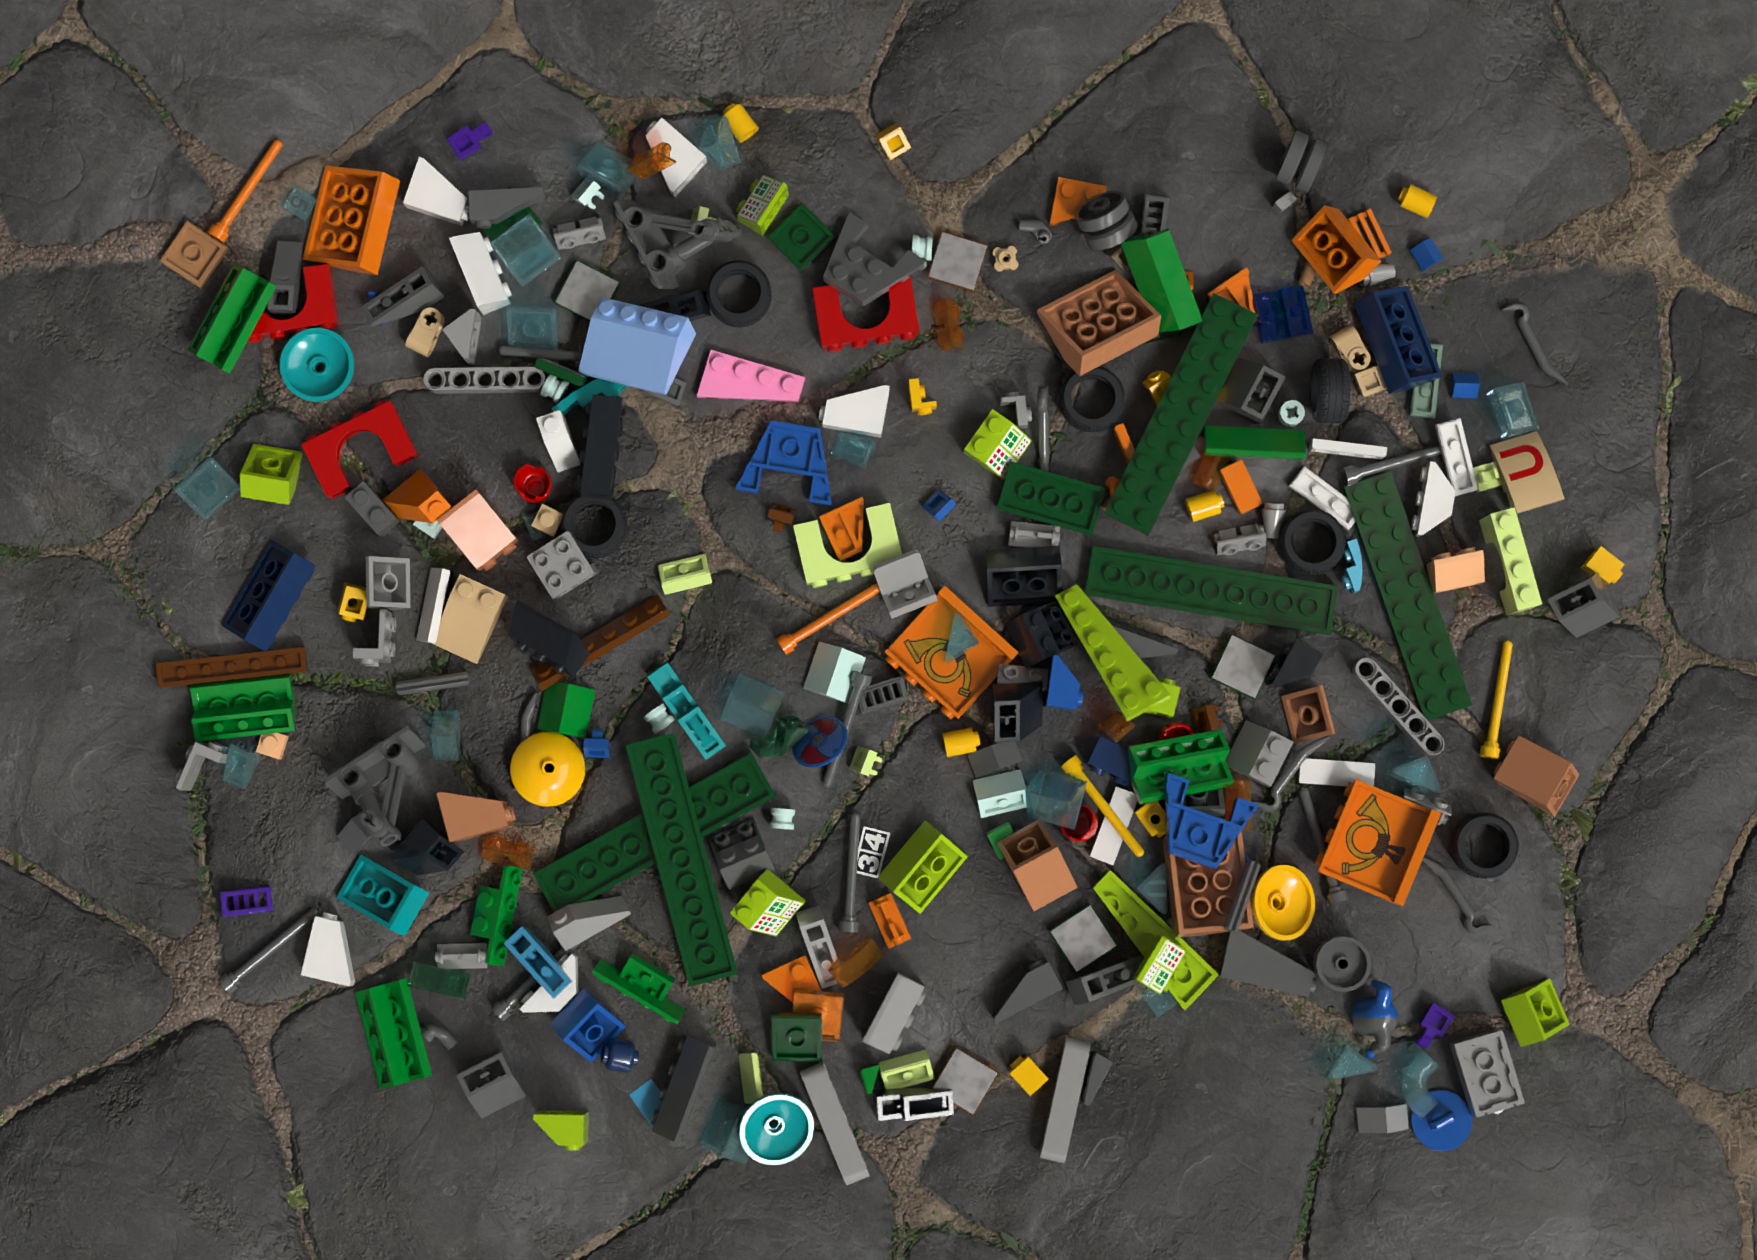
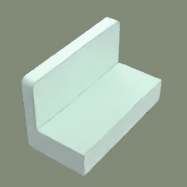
[973,770,1030,818]

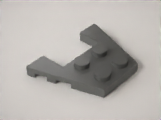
[823,212,927,306]

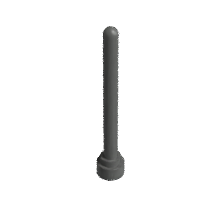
[498,346,583,362]
[1341,444,1442,486]
[823,671,872,787]
[1299,788,1349,905]
[838,812,860,933]
[218,908,320,994]
[490,943,580,1021]

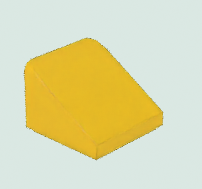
[875,124,911,160]

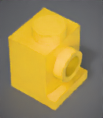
[337,582,367,622]
[1134,801,1166,838]

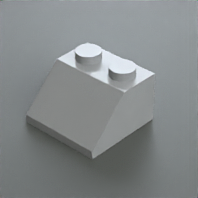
[366,556,410,610]
[1226,720,1293,787]

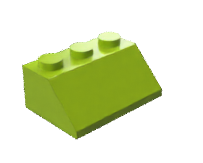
[877,821,968,914]

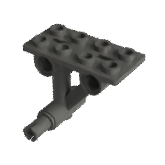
[613,200,742,289]
[323,726,426,851]

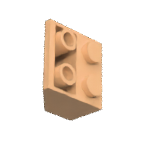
[1425,547,1485,593]

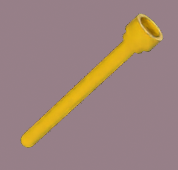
[1479,641,1513,759]
[1061,755,1144,857]

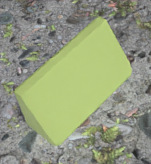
[657,554,712,594]
[879,1050,935,1089]
[739,1051,763,1104]

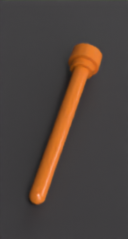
[207,140,282,243]
[776,583,880,655]

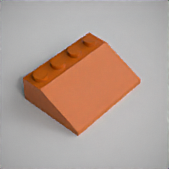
[302,165,400,275]

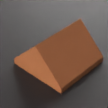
[1281,685,1335,744]

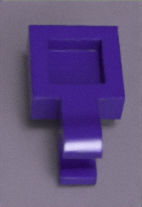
[447,122,493,161]
[1416,1003,1455,1049]

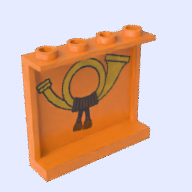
[884,586,1019,720]
[1315,778,1441,906]

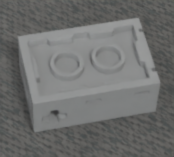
[1449,1029,1525,1118]

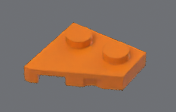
[1050,177,1107,225]
[1207,267,1256,321]
[819,497,864,562]
[762,955,823,1004]

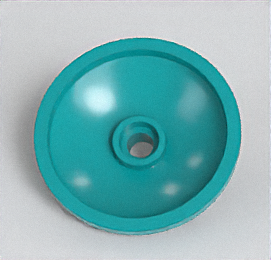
[280,328,355,402]
[739,1093,814,1165]

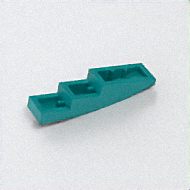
[551,378,629,416]
[646,661,726,760]

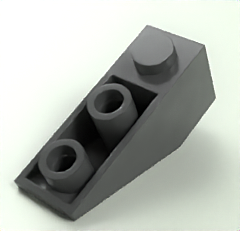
[268,241,303,315]

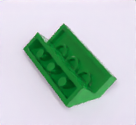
[1121,228,1203,332]
[187,263,277,374]
[1202,426,1306,460]
[190,674,295,742]
[1128,729,1234,804]
[354,978,432,1089]

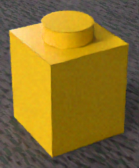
[1580,546,1625,585]
[1009,1055,1048,1096]

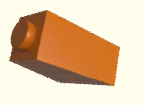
[383,468,452,524]

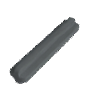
[396,672,470,695]
[1224,860,1260,933]

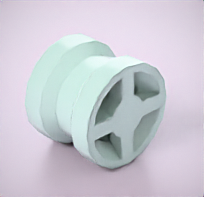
[912,235,933,261]
[540,374,569,404]
[1278,400,1305,427]
[644,704,675,734]
[769,808,795,830]

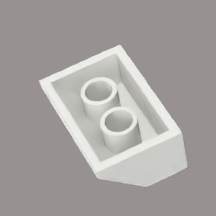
[449,232,512,315]

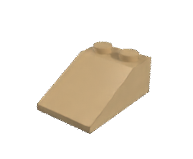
[432,574,508,664]

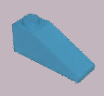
[504,926,573,999]

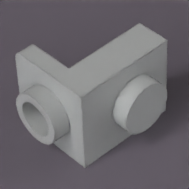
[1000,392,1032,429]

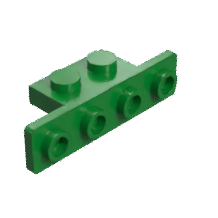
[470,865,523,966]
[592,953,686,1024]

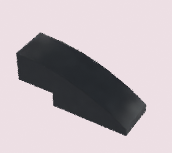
[637,290,711,321]
[873,1088,954,1121]

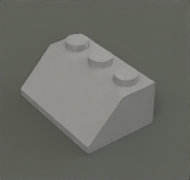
[863,972,927,1054]

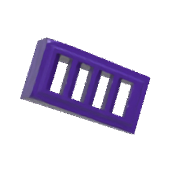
[219,886,273,918]

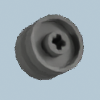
[1275,130,1328,193]
[1075,191,1138,250]
[1311,936,1371,992]

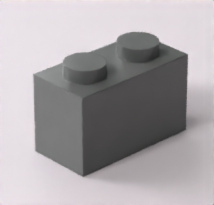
[345,481,400,537]

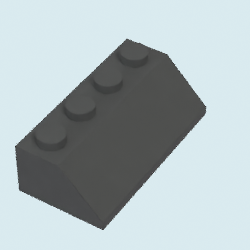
[650,1035,717,1144]

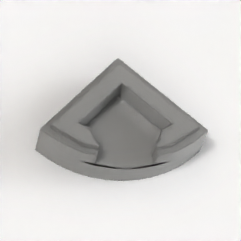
[1272,191,1296,214]

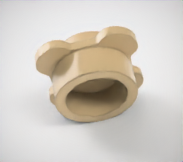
[993,246,1018,272]

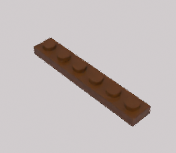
[530,594,670,691]
[156,647,308,688]

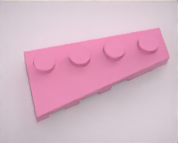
[697,350,805,402]

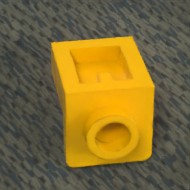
[1143,371,1172,406]
[908,378,937,415]

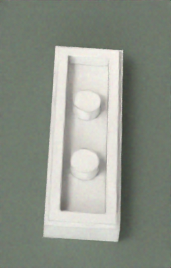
[1435,418,1478,496]
[1309,438,1387,460]
[1288,466,1355,531]
[416,568,450,643]
[1298,758,1375,787]
[1089,787,1138,865]

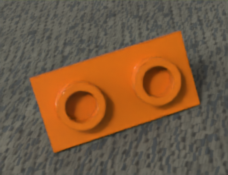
[868,893,911,949]

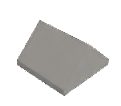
[442,309,482,366]

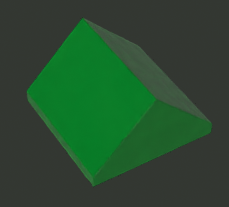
[537,682,596,738]

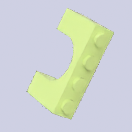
[793,503,902,588]
[1479,507,1542,615]

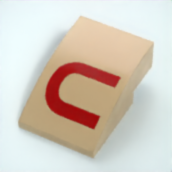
[1489,431,1565,514]

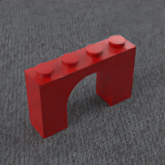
[247,264,340,344]
[813,275,920,353]
[301,400,420,500]

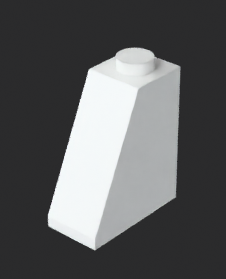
[646,118,707,197]
[403,157,469,226]
[819,385,890,438]
[536,410,580,473]
[301,912,355,986]

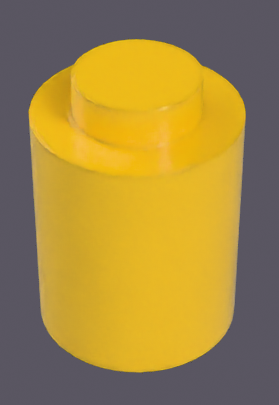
[722,103,759,143]
[1398,184,1438,219]
[1185,490,1224,522]
[942,727,980,757]

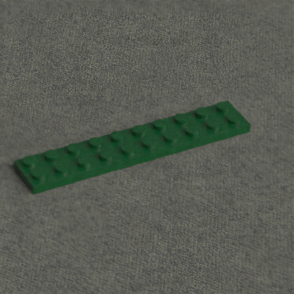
[1104,293,1258,536]
[1343,471,1472,720]
[1085,546,1338,635]
[626,732,738,987]
[533,753,776,912]

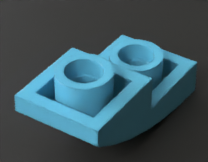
[1342,539,1362,594]

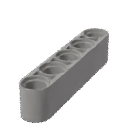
[423,367,547,394]
[1352,658,1445,756]
[1039,1037,1091,1163]
[800,1062,870,1186]

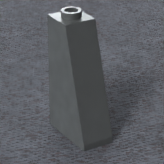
[1218,930,1317,997]

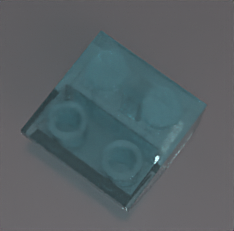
[490,214,562,287]

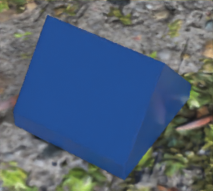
[1410,238,1444,272]
[1452,373,1480,398]

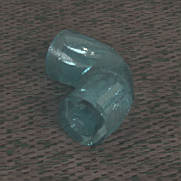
[1401,1048,1439,1120]

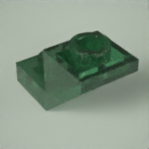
[749,716,808,758]
[408,961,470,999]

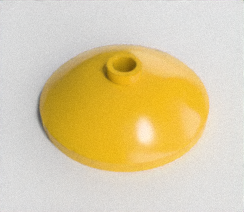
[510,732,585,807]
[1252,865,1315,940]

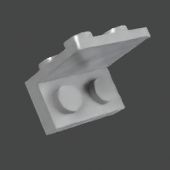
[527,531,599,599]

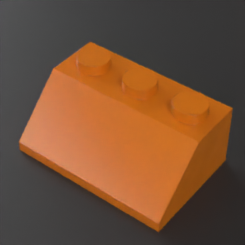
[1291,205,1381,294]

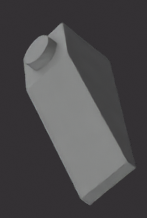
[547,896,631,951]
[796,905,845,989]

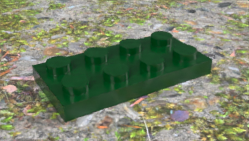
[997,461,1106,536]

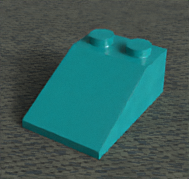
[336,855,429,937]

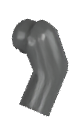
[1019,219,1052,245]
[421,1024,458,1051]

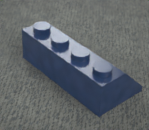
[1354,286,1442,394]
[221,540,316,652]

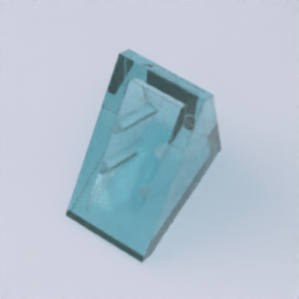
[698,115,741,170]
[831,431,876,469]
[944,612,979,663]
[430,711,460,761]
[223,744,261,790]
[1135,863,1167,914]
[1325,1045,1379,1081]

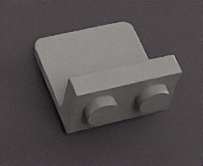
[873,550,938,618]
[353,609,396,667]
[175,742,234,791]

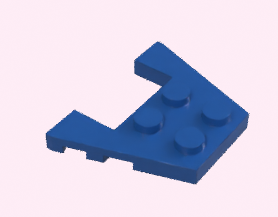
[736,420,832,506]
[1165,773,1259,869]

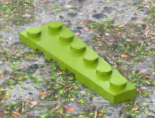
[1055,584,1171,722]
[1093,870,1219,1010]

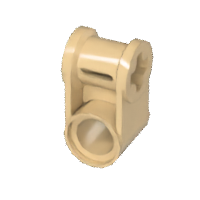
[405,308,445,357]
[1329,324,1371,374]

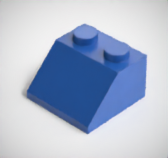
[1044,655,1084,712]
[549,988,626,1063]

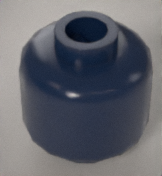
[601,1038,639,1073]

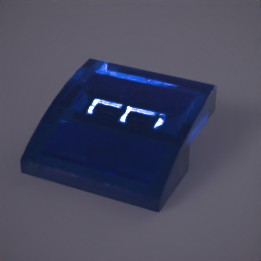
[1252,285,1313,344]

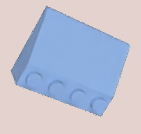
[578,297,696,395]

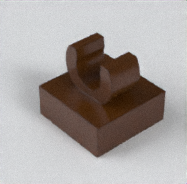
[767,503,797,533]
[1191,704,1224,734]

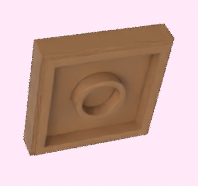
[159,221,229,289]

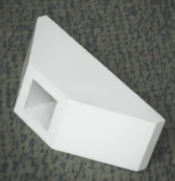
[1411,461,1456,538]
[520,954,578,1012]

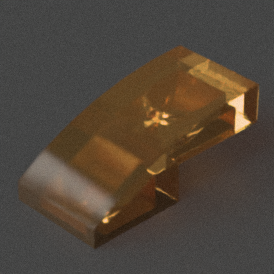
[1097,710,1135,743]
[828,936,883,987]

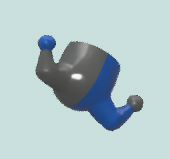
[1353,975,1398,1059]

